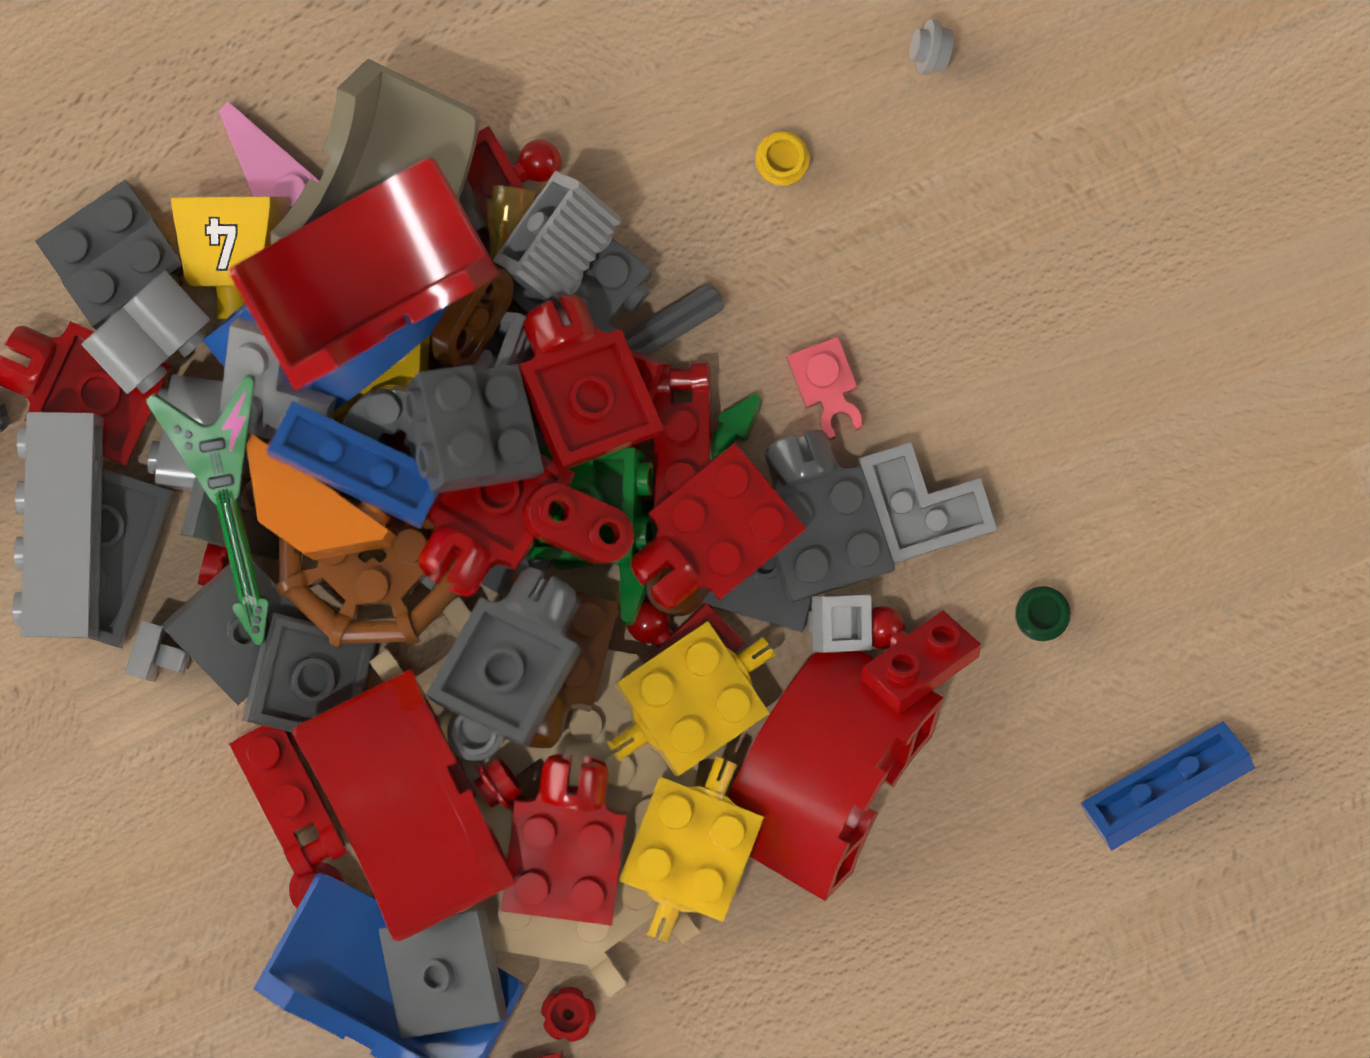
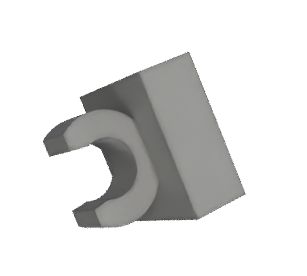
[808,594,872,652]
[125,620,190,682]

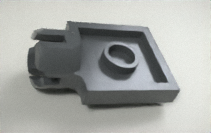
[764,430,895,604]
[425,568,581,749]

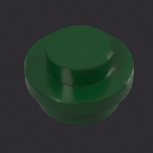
[1015,586,1071,642]

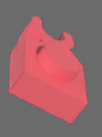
[786,337,862,441]

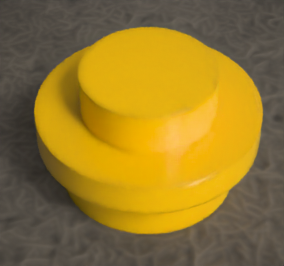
[755,131,810,187]

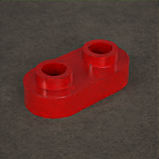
[523,484,633,564]

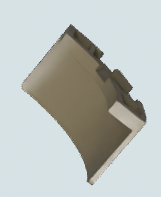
[271,59,480,244]

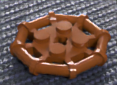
[275,450,458,648]

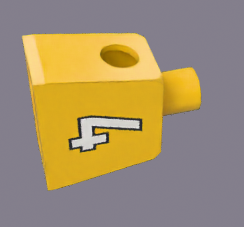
[171,196,290,319]

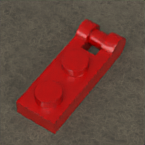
[654,361,712,507]
[229,725,348,879]

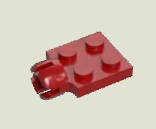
[519,295,664,472]
[0,321,172,467]
[630,443,806,610]
[418,454,575,597]
[501,754,627,926]

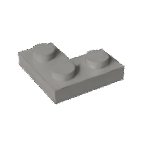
[219,317,336,439]
[858,442,998,564]

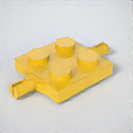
[607,621,775,777]
[619,756,764,943]

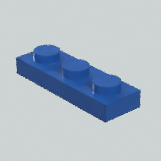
[267,401,438,529]
[1081,721,1255,851]

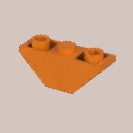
[246,435,397,560]

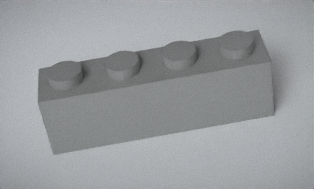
[12,412,104,638]

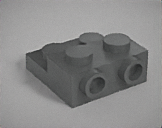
[35,180,184,330]
[512,238,652,333]
[404,364,544,494]

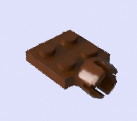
[506,573,620,749]

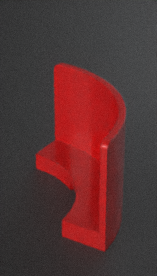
[229,157,499,390]
[728,651,944,901]
[293,669,517,942]

